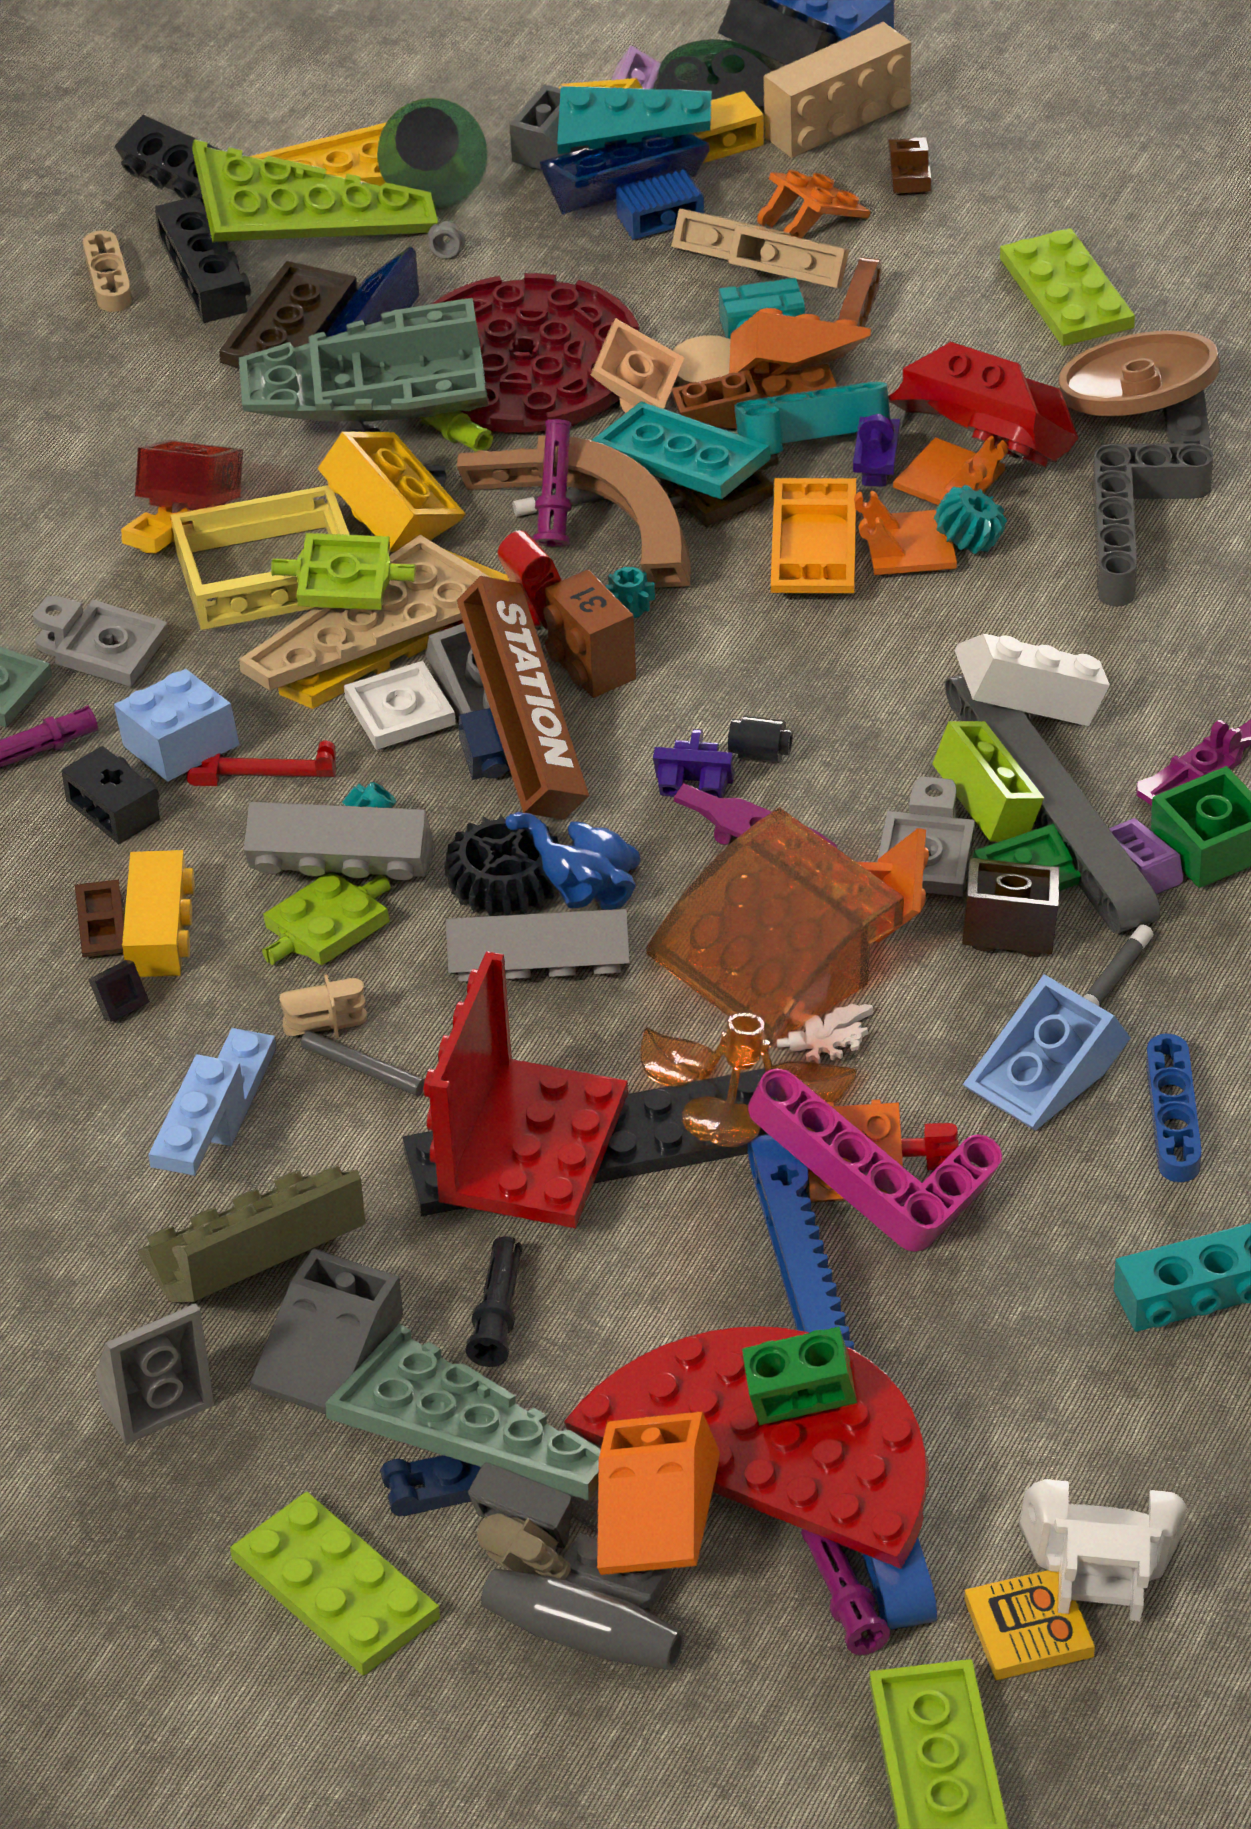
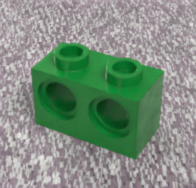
[742,1326,857,1425]

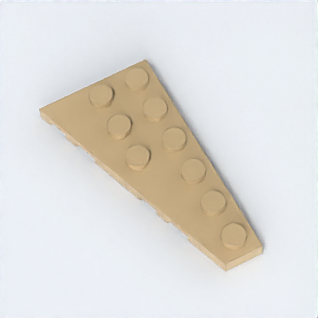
[239,535,489,691]

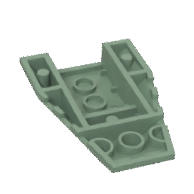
[239,298,489,421]

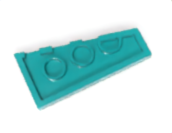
[557,86,712,155]

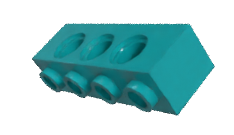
[1114,1223,1251,1332]

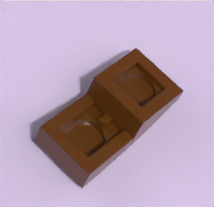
[888,138,931,194]
[75,879,124,958]

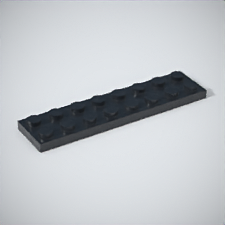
[402,1068,776,1217]

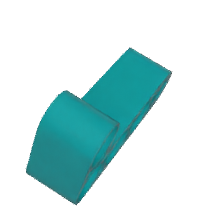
[734,382,891,455]

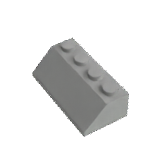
[244,802,435,880]
[446,909,630,981]

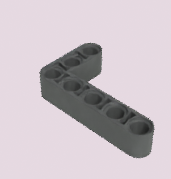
[1093,444,1213,607]

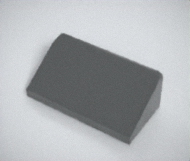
[468,1463,572,1548]

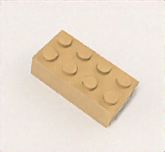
[764,22,911,158]

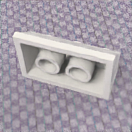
[955,634,1110,726]

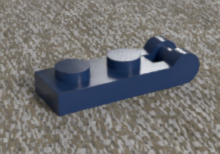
[380,1455,481,1516]

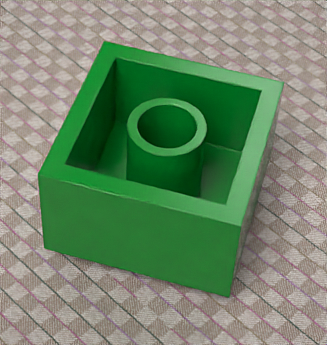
[1150,766,1251,888]

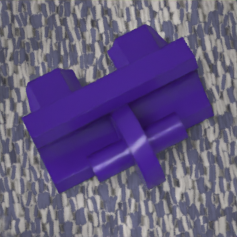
[853,414,900,487]
[653,729,735,798]

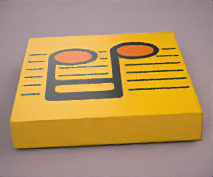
[964,1570,1095,1681]

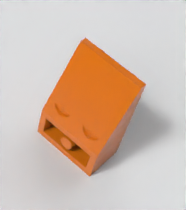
[729,308,871,381]
[597,1411,720,1575]

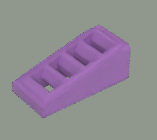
[1109,818,1183,894]

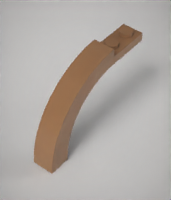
[457,436,691,588]

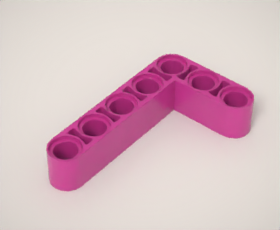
[748,1069,1002,1252]

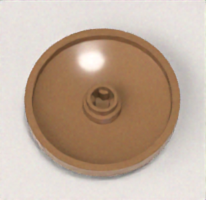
[1058,331,1220,416]

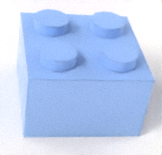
[114,669,240,782]

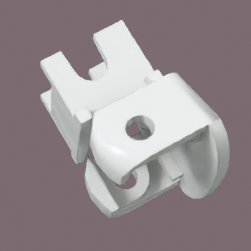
[1019,1479,1187,1621]

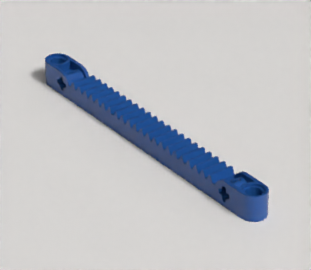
[747,1134,937,1630]

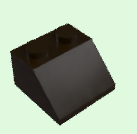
[962,858,1059,956]

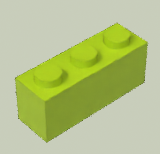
[932,721,1044,842]

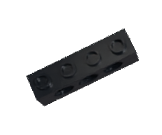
[114,114,223,207]
[155,196,251,323]

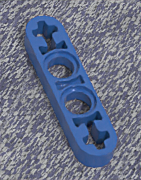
[1146,1033,1202,1183]

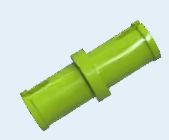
[420,411,493,452]

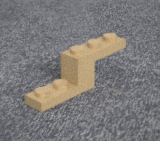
[671,209,849,288]

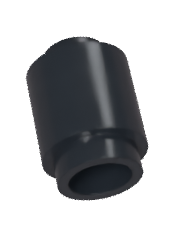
[728,715,793,763]

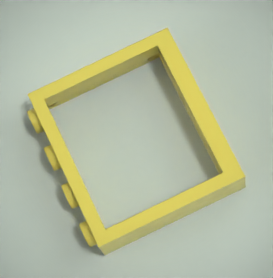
[171,485,349,630]

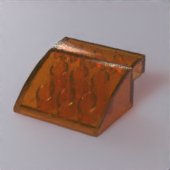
[646,807,904,1047]

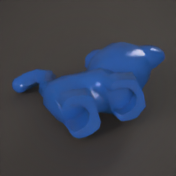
[505,812,641,910]

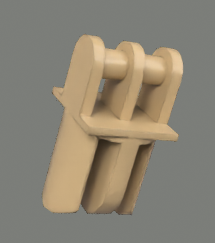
[280,974,367,1038]

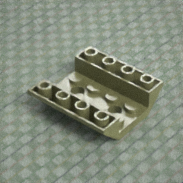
[137,1165,366,1302]

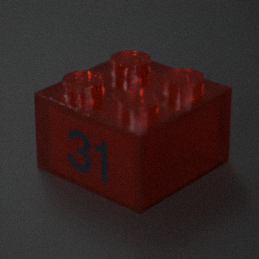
[135,440,243,511]

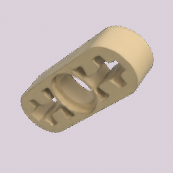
[83,230,132,312]

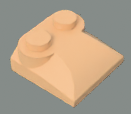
[591,318,684,413]

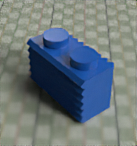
[616,169,704,240]

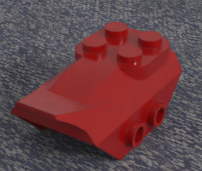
[888,342,1078,468]

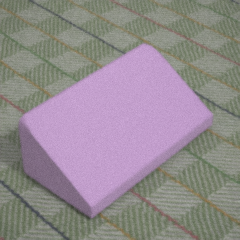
[612,46,662,89]

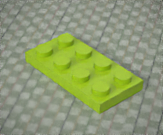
[1000,228,1135,347]
[230,1491,440,1676]
[869,1659,1008,1829]

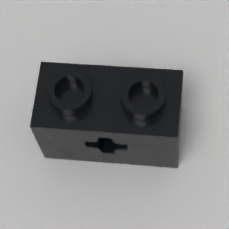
[61,745,160,844]

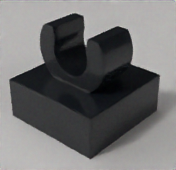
[88,960,150,1022]

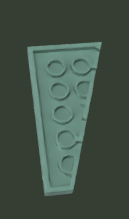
[325,1323,601,1500]

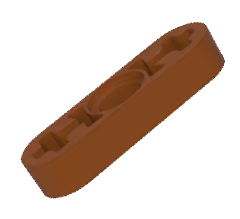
[839,257,882,327]

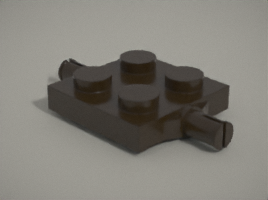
[660,453,779,527]

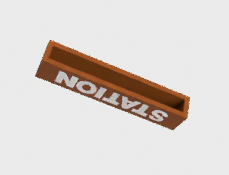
[456,576,589,820]

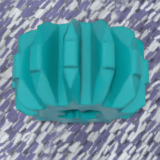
[934,485,1007,554]

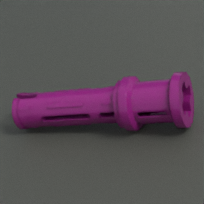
[533,419,572,547]
[801,1529,890,1655]

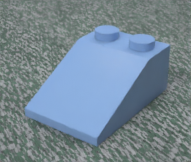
[963,974,1131,1131]

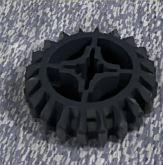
[444,814,560,916]

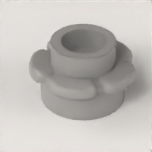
[428,221,465,258]

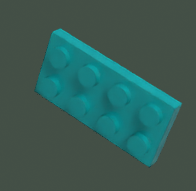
[591,401,771,499]

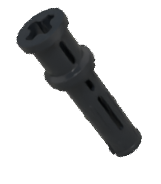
[465,1236,523,1367]

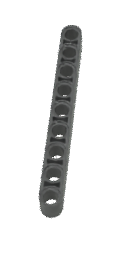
[945,673,1160,934]

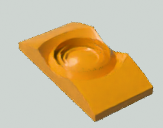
[770,478,856,593]

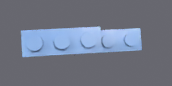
[148,1028,276,1176]

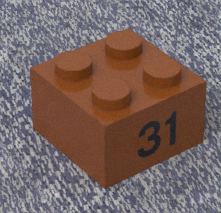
[543,569,636,698]

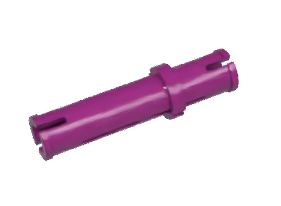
[0,705,98,768]

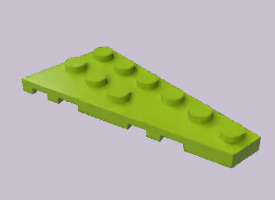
[192,139,438,242]

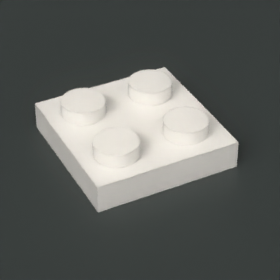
[344,661,456,750]

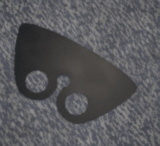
[656,48,772,107]

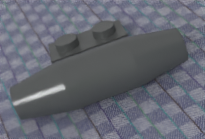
[481,1534,684,1670]

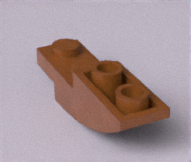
[671,363,837,429]

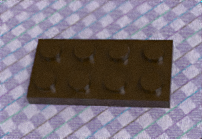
[219,261,357,367]

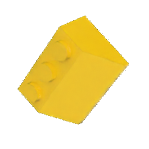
[317,432,466,552]

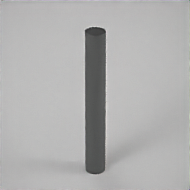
[301,1031,425,1096]

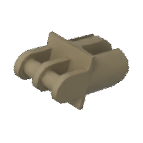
[477,1513,571,1580]

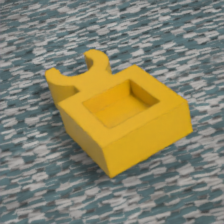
[121,502,190,554]

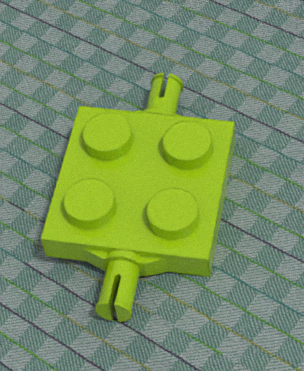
[271,533,416,610]
[262,872,391,966]

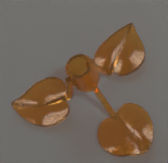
[640,1013,857,1147]

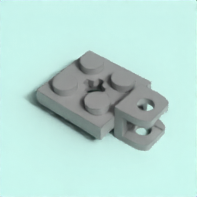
[33,596,168,687]
[874,777,975,897]

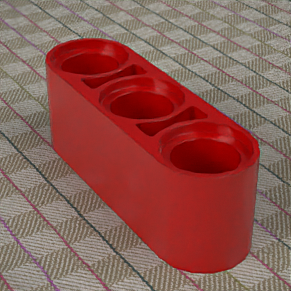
[497,530,562,630]

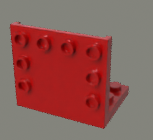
[424,951,628,1229]

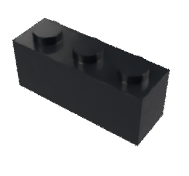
[718,0,839,65]

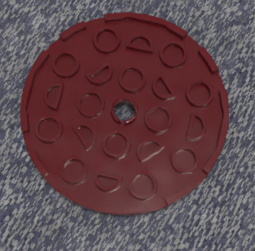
[432,273,639,433]

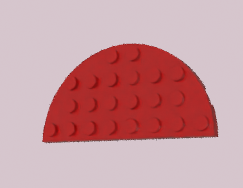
[564,1326,930,1569]

